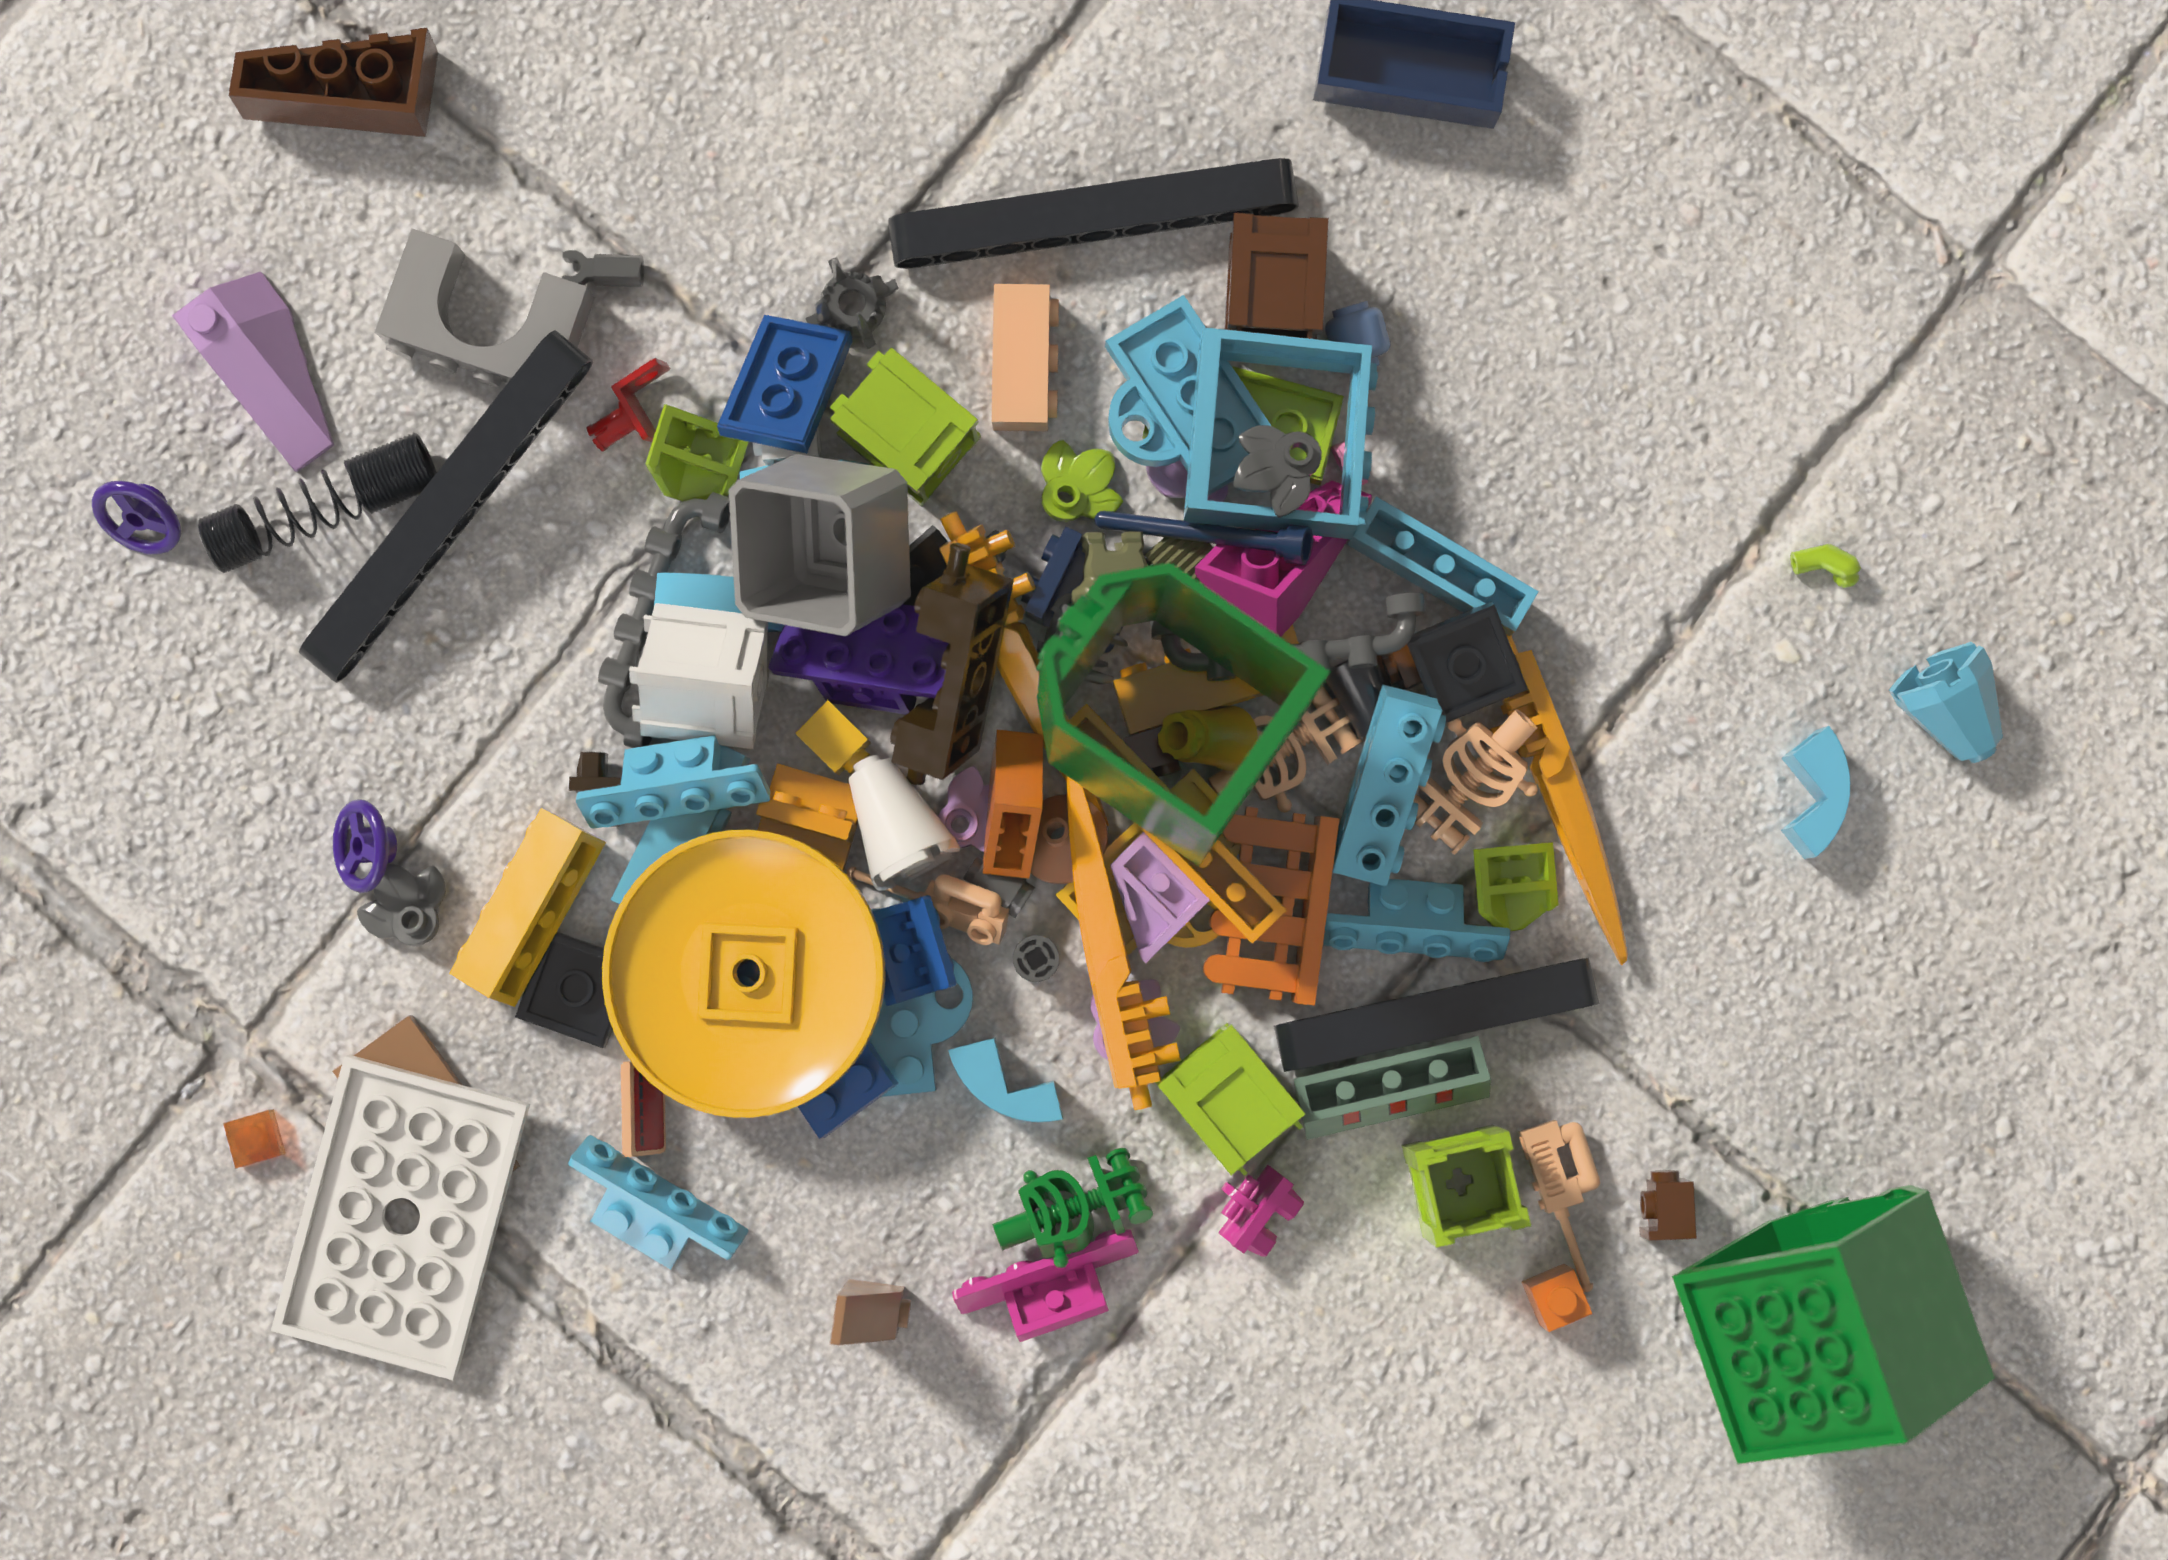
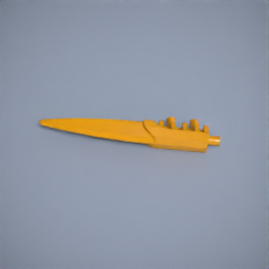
[939,511,1109,826]
[1490,634,1628,965]
[1067,776,1181,1110]

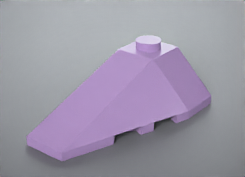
[172,272,334,473]

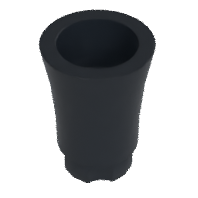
[1325,655,1392,742]

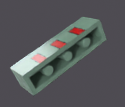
[1293,1036,1491,1140]

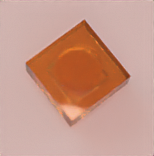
[223,1109,286,1169]

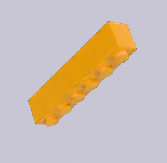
[1068,703,1287,944]

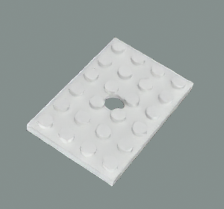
[271,1055,530,1380]

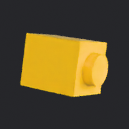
[795,700,871,776]

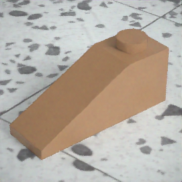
[830,1279,911,1346]

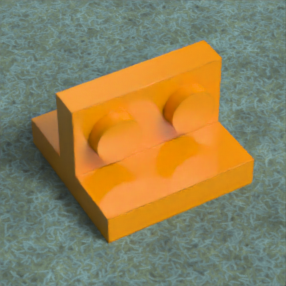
[756,763,858,871]

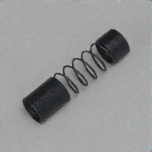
[198,433,437,573]

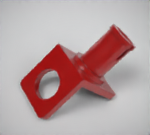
[586,358,671,452]

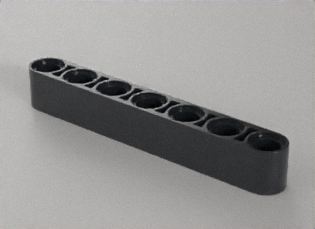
[1274,958,1599,1072]

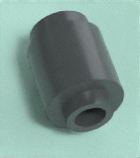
[963,856,1035,918]

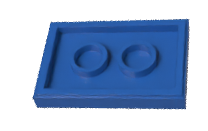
[717,314,853,454]

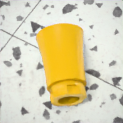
[1158,706,1258,771]

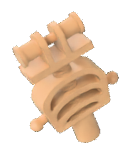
[1208,682,1363,813]
[1413,709,1538,855]

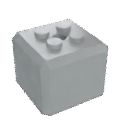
[729,454,911,636]

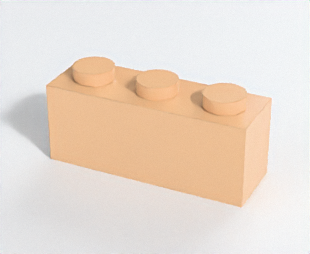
[992,284,1059,431]

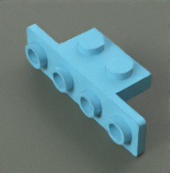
[576,735,771,829]
[1323,879,1510,962]
[568,1135,748,1270]

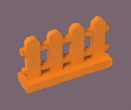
[1203,806,1339,1006]

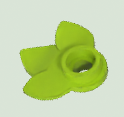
[1041,440,1123,522]

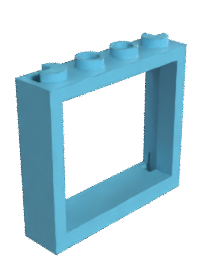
[1183,327,1378,539]

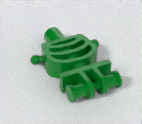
[992,1148,1153,1268]

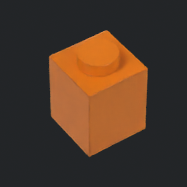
[1521,1264,1593,1332]

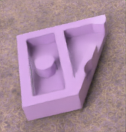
[1110,832,1210,963]

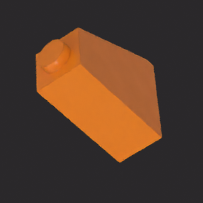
[982,729,1043,879]

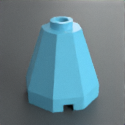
[1889,642,2003,763]

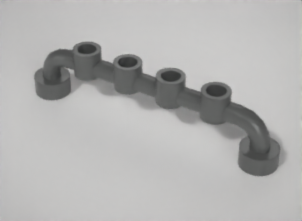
[598,492,730,748]
[1150,592,1425,681]

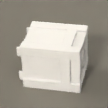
[629,603,769,749]

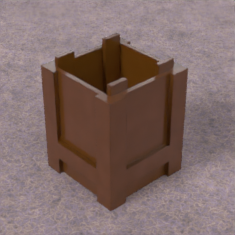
[1224,213,1329,339]

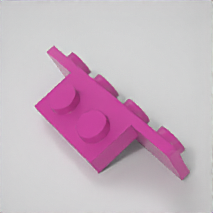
[952,1229,1139,1342]

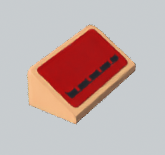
[621,1061,666,1157]

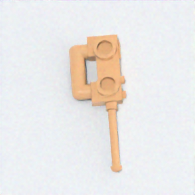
[846,867,1010,945]
[1518,1120,1600,1292]

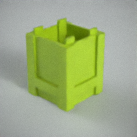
[830,347,981,507]
[1155,1023,1305,1176]
[1401,1125,1531,1248]

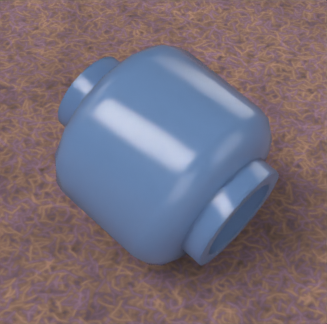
[1325,301,1391,366]

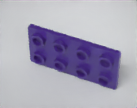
[768,604,949,715]

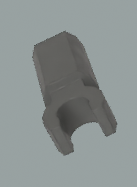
[562,250,644,287]

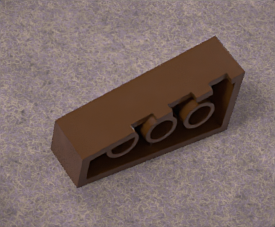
[228,28,438,137]

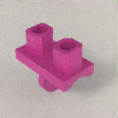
[1218,1165,1304,1257]

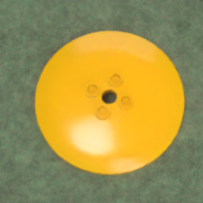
[602,830,885,1118]

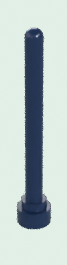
[1094,511,1313,565]

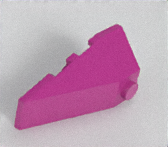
[1195,480,1372,637]

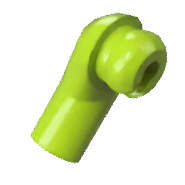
[1790,544,1861,588]

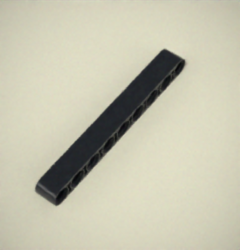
[888,158,1299,269]
[299,330,593,683]

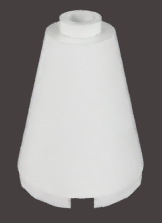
[849,754,961,891]

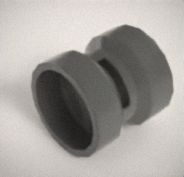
[1013,935,1060,982]

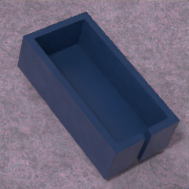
[1313,0,1515,129]

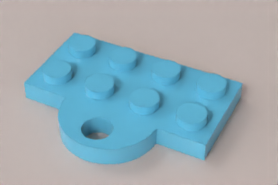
[1105,295,1271,496]
[869,908,973,1097]

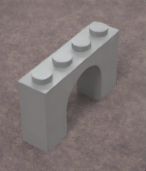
[374,229,595,388]

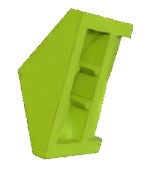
[645,404,749,502]
[1473,842,1559,931]

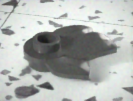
[1233,425,1322,517]
[357,864,446,946]

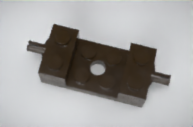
[890,543,1014,785]

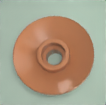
[1030,794,1108,884]

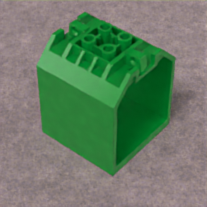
[1036,563,1330,866]
[1672,1185,1995,1464]

